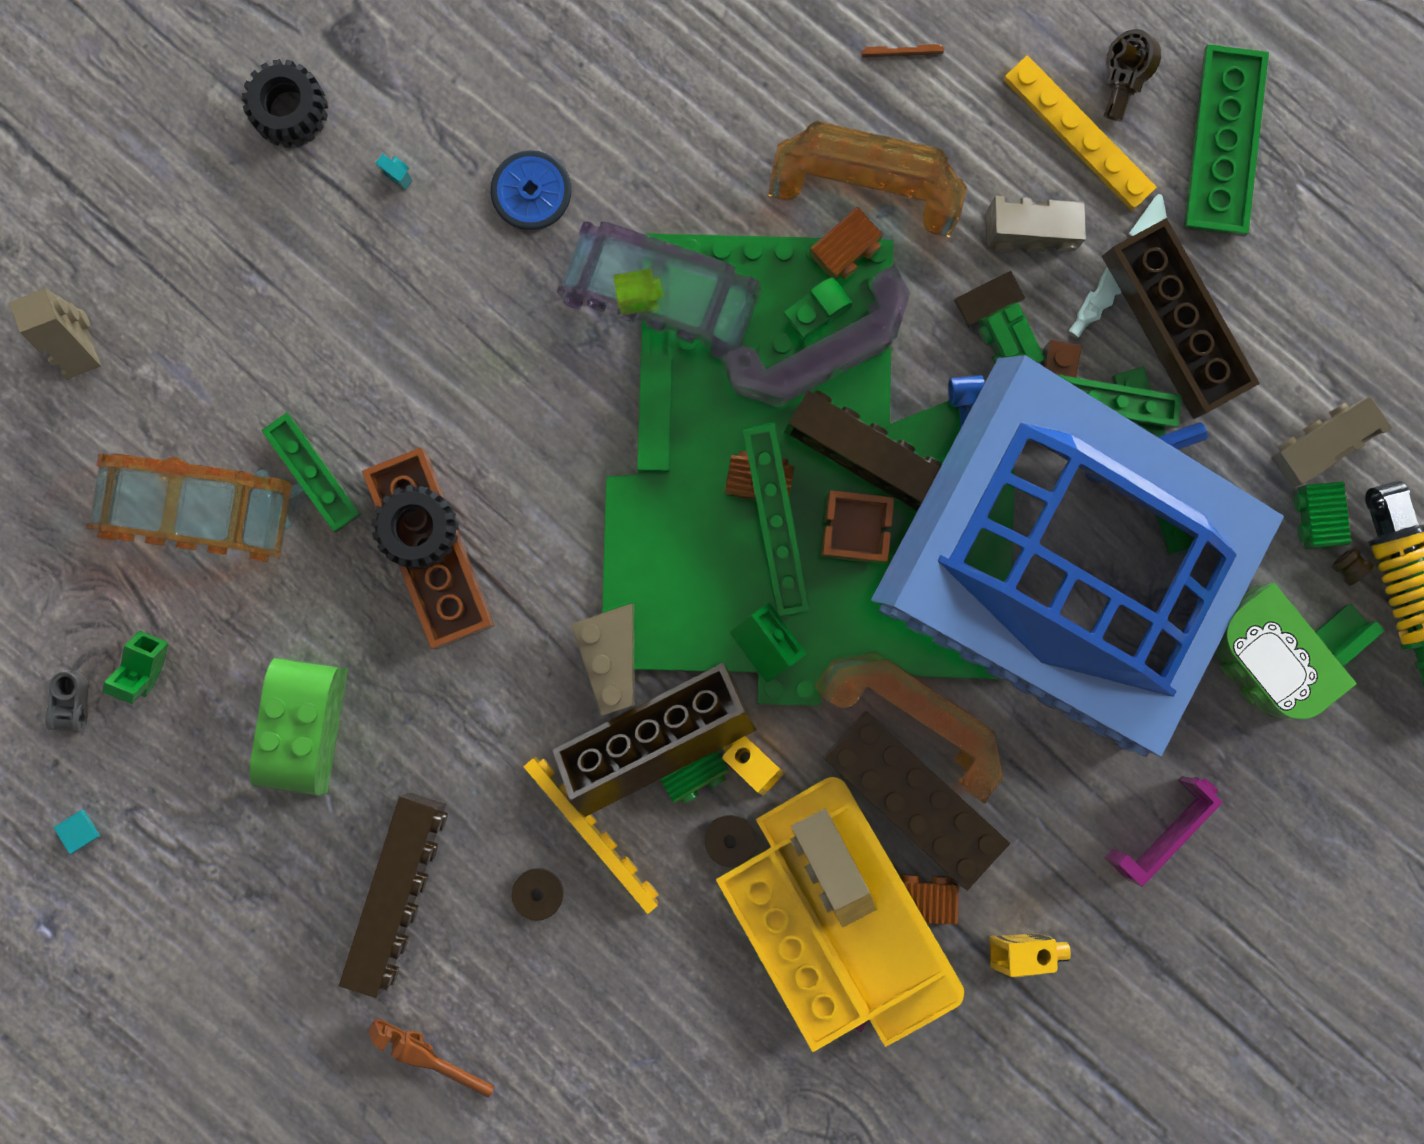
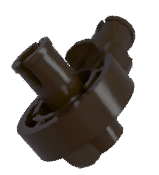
[1103,29,1161,122]

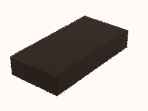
[954,271,1025,328]

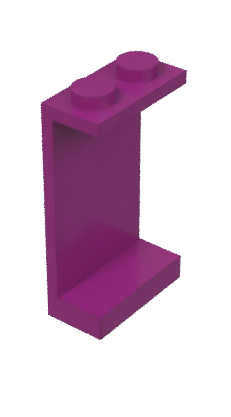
[1104,776,1223,887]

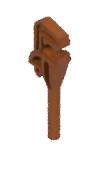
[368,1018,494,1097]

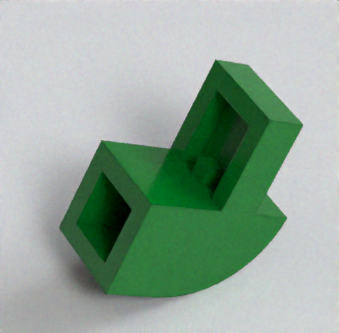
[784,277,853,340]
[102,630,169,704]

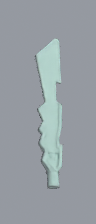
[1068,194,1167,339]

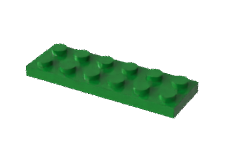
[1183,44,1269,237]

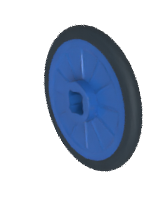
[490,150,572,230]

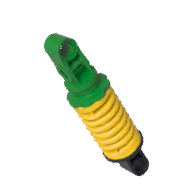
[1365,481,1424,687]

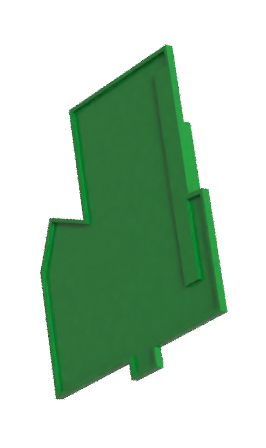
[602,233,1014,706]

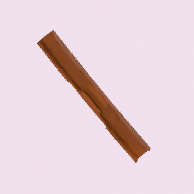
[862,44,944,57]

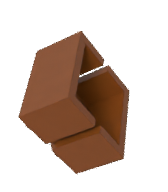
[820,490,894,564]

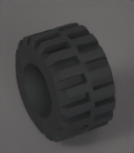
[242,59,328,148]
[372,485,459,569]

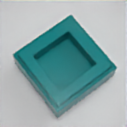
[53,810,100,854]

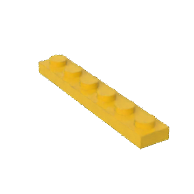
[1003,55,1157,211]
[523,757,659,914]

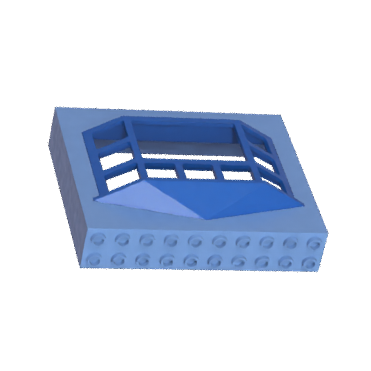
[871,355,1284,757]

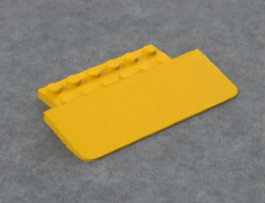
[716,777,964,1052]

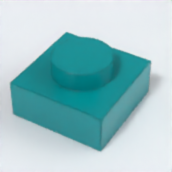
[375,153,413,190]

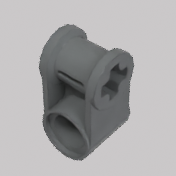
[45,671,89,732]

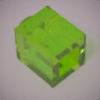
[613,268,664,315]

